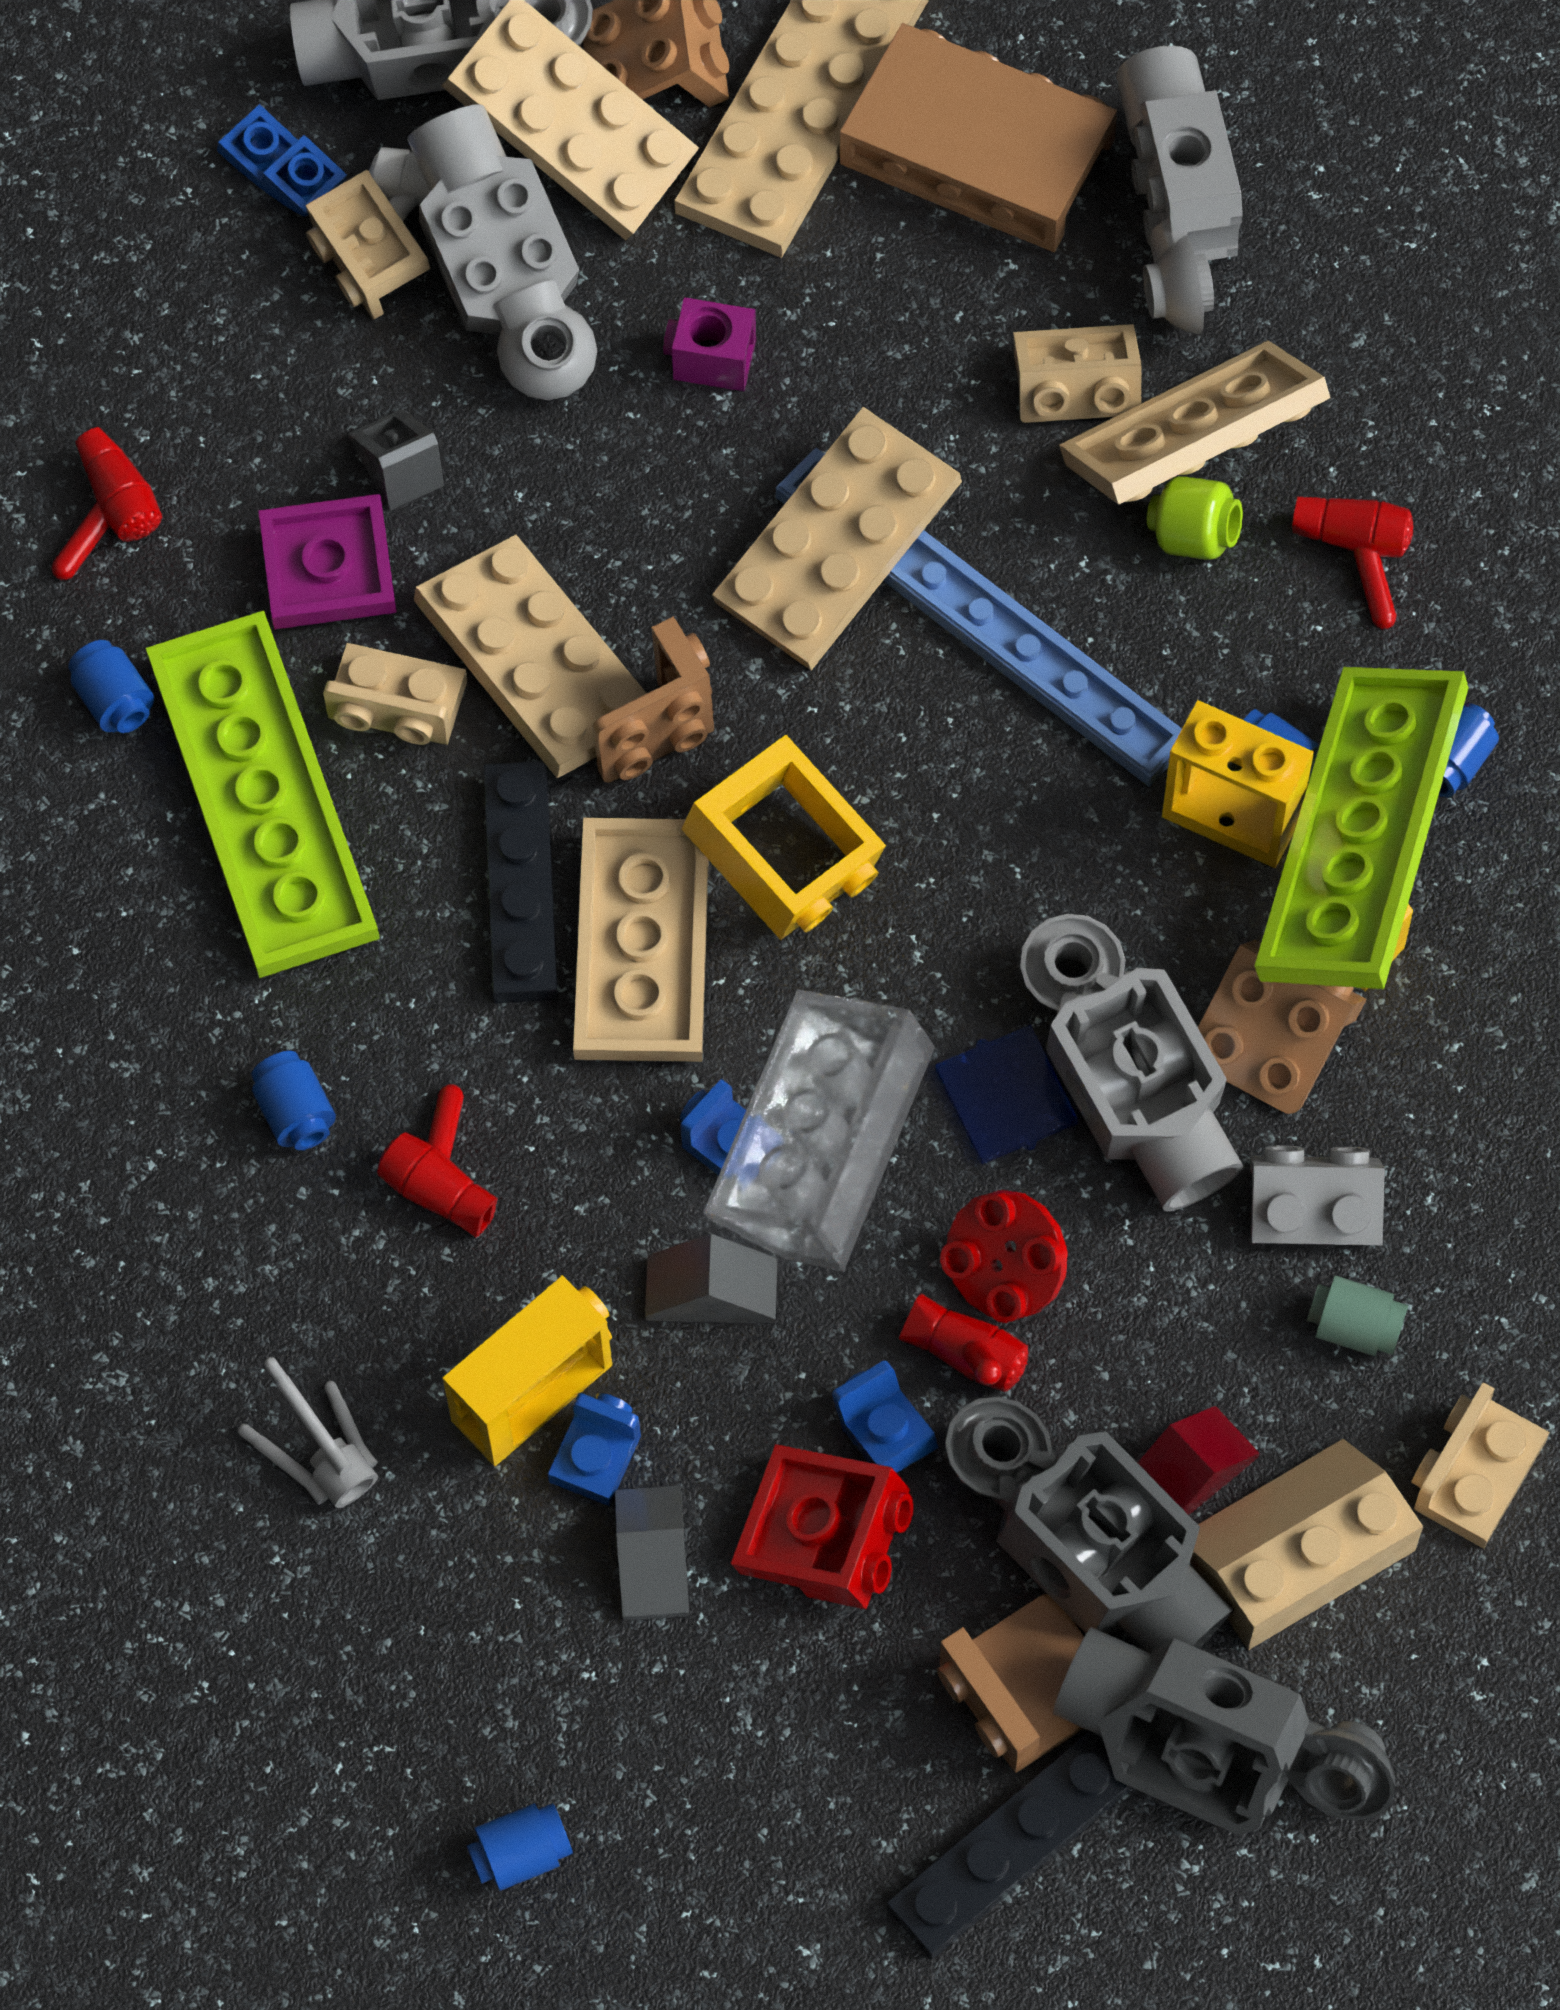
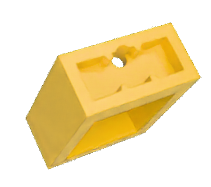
[1162,700,1314,868]
[681,735,886,940]
[442,1275,612,1467]

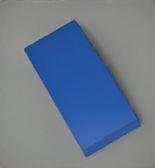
[217,104,347,217]

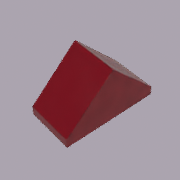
[1138,1406,1260,1515]

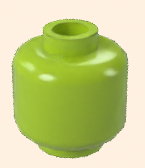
[1147,476,1243,560]

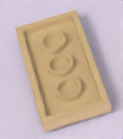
[441,0,699,240]
[1059,340,1330,505]
[712,407,962,670]
[414,535,647,778]
[573,818,709,1062]

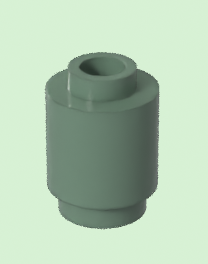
[1307,1275,1408,1356]

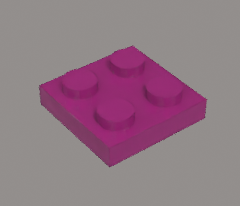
[258,494,397,630]

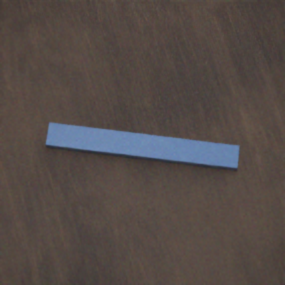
[776,448,1182,787]

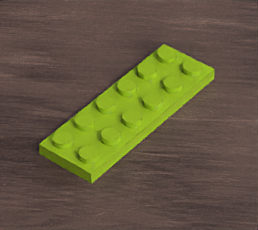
[146,610,380,978]
[1254,667,1469,989]

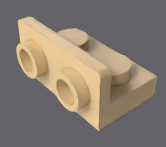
[305,170,430,320]
[1013,324,1141,423]
[323,643,468,745]
[1411,1382,1550,1549]

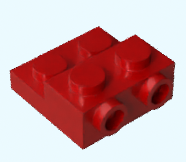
[731,1444,914,1610]

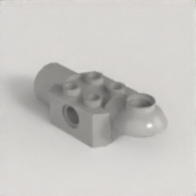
[290,0,593,100]
[1116,46,1242,334]
[407,104,597,400]
[1020,914,1243,1211]

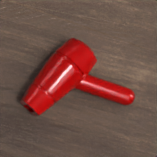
[52,427,162,580]
[1292,496,1413,629]
[377,1084,498,1238]
[899,1294,1028,1392]

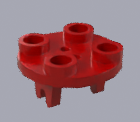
[940,1189,1068,1323]

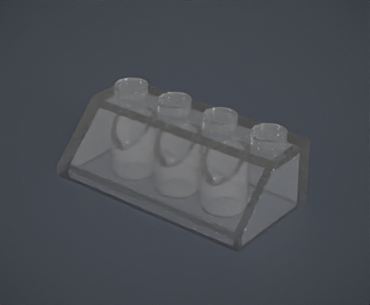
[704,989,935,1271]

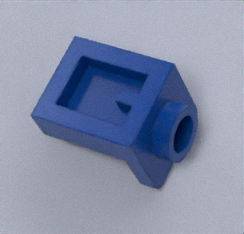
[680,1079,782,1193]
[832,1361,939,1473]
[548,1393,641,1506]

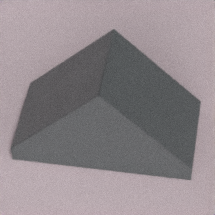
[348,409,444,511]
[645,1234,777,1324]
[615,1485,690,1621]

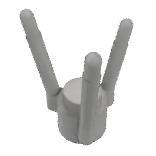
[238,1357,378,1508]

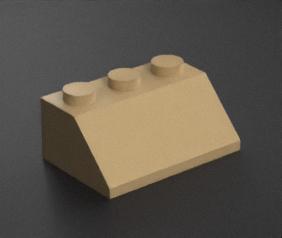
[1190,1439,1423,1650]

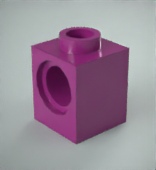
[663,297,756,391]

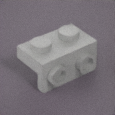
[1250,1145,1385,1245]

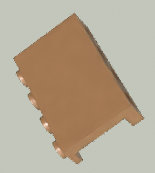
[840,23,1117,253]

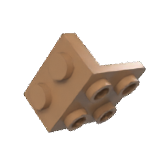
[583,0,729,108]
[592,616,714,783]
[1198,940,1367,1114]
[937,1594,1084,1773]

